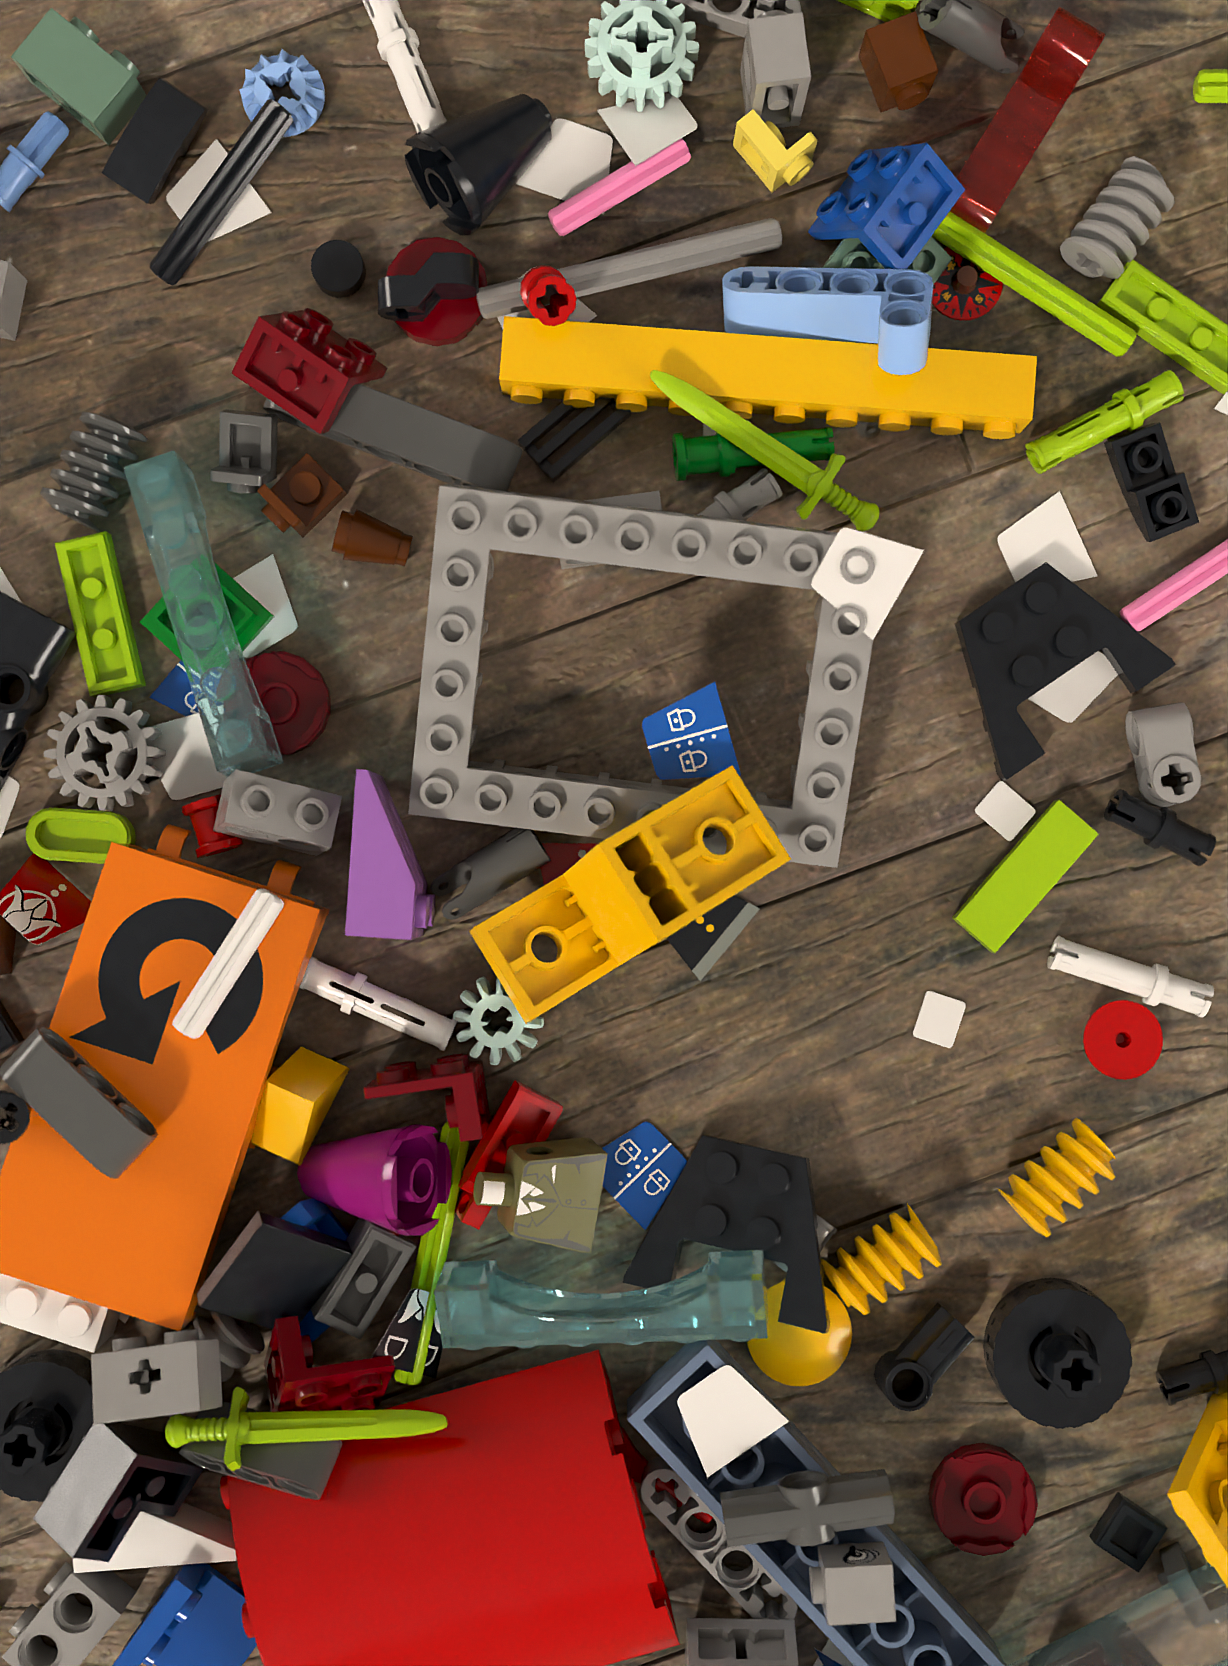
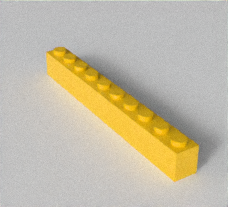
[499,316,1037,439]

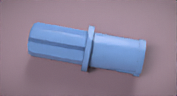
[0,111,69,212]

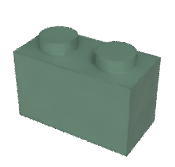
[11,8,147,145]

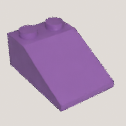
[345,769,435,940]

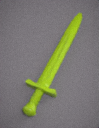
[650,370,880,532]
[165,1387,448,1471]

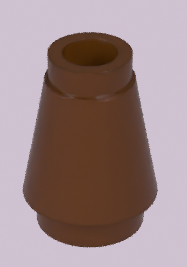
[332,509,413,567]

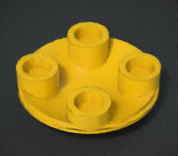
[745,1278,852,1386]

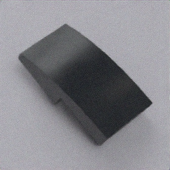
[102,78,208,204]
[1104,423,1199,542]

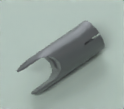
[918,0,1025,74]
[430,828,551,920]

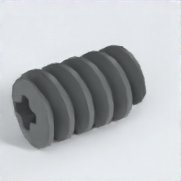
[40,412,148,532]

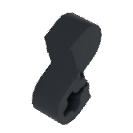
[378,252,479,322]

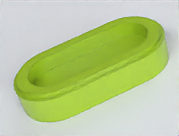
[26,807,136,864]

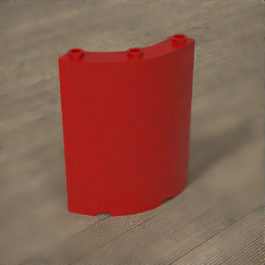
[220,1349,680,1666]

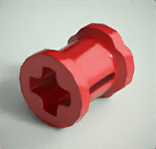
[520,265,577,326]
[181,795,243,858]

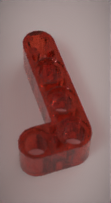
[950,6,1106,233]

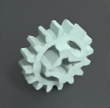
[585,0,699,112]

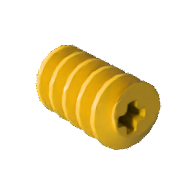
[997,1118,1116,1237]
[821,1203,942,1315]

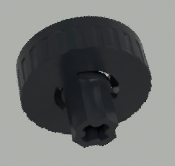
[983,1278,1132,1429]
[0,1349,121,1502]

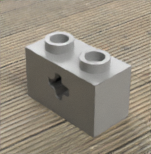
[91,1329,223,1424]

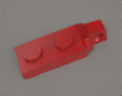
[455,1080,563,1230]

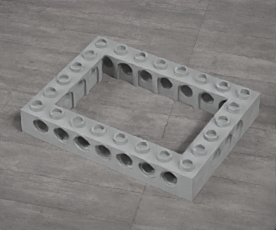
[408,484,875,868]

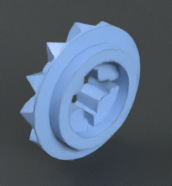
[239,49,325,137]

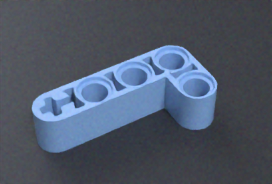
[722,266,933,375]

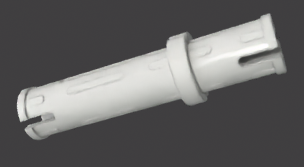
[363,0,447,133]
[1047,936,1214,1018]
[299,957,457,1051]

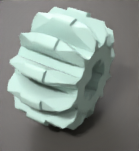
[453,977,544,1065]

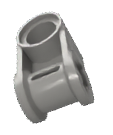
[1125,702,1201,807]

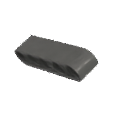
[263,384,523,491]

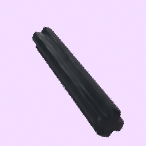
[149,99,293,286]

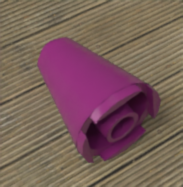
[297,1124,452,1236]

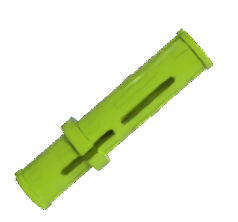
[1025,370,1184,474]

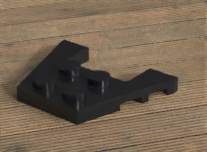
[955,562,1176,781]
[623,1135,830,1334]

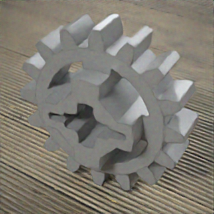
[44,695,166,811]

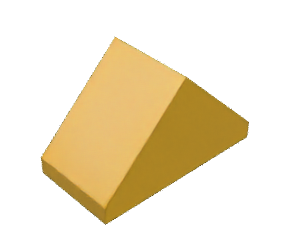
[251,1047,349,1166]

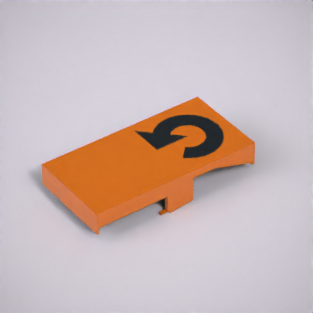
[0,824,330,1331]

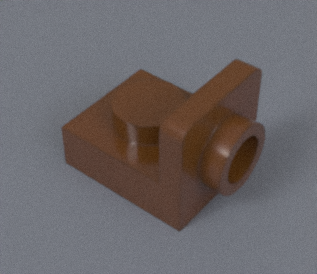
[257,453,347,538]

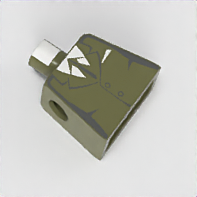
[474,1137,608,1253]

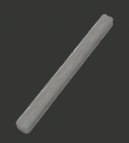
[476,218,782,319]

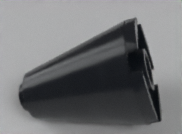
[404,94,552,235]

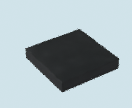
[196,1211,352,1329]

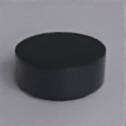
[311,240,366,298]

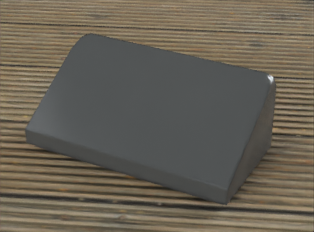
[311,1218,417,1340]

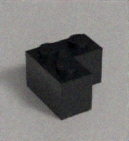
[33,1422,204,1562]

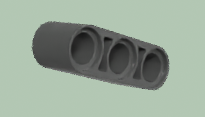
[0,1026,158,1178]
[179,1401,343,1500]

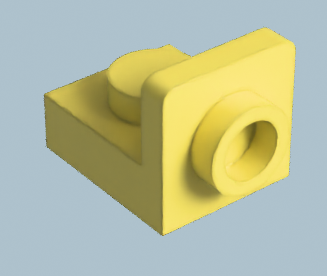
[733,109,818,193]

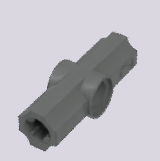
[720,1469,895,1547]

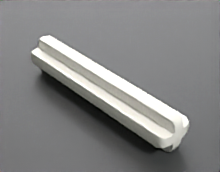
[173,889,284,1039]

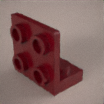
[231,308,387,434]
[363,1053,491,1142]
[264,1316,395,1412]

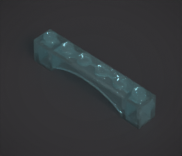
[123,450,283,776]
[434,1250,768,1350]

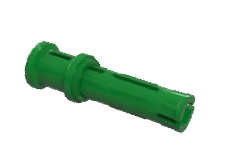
[672,426,835,481]

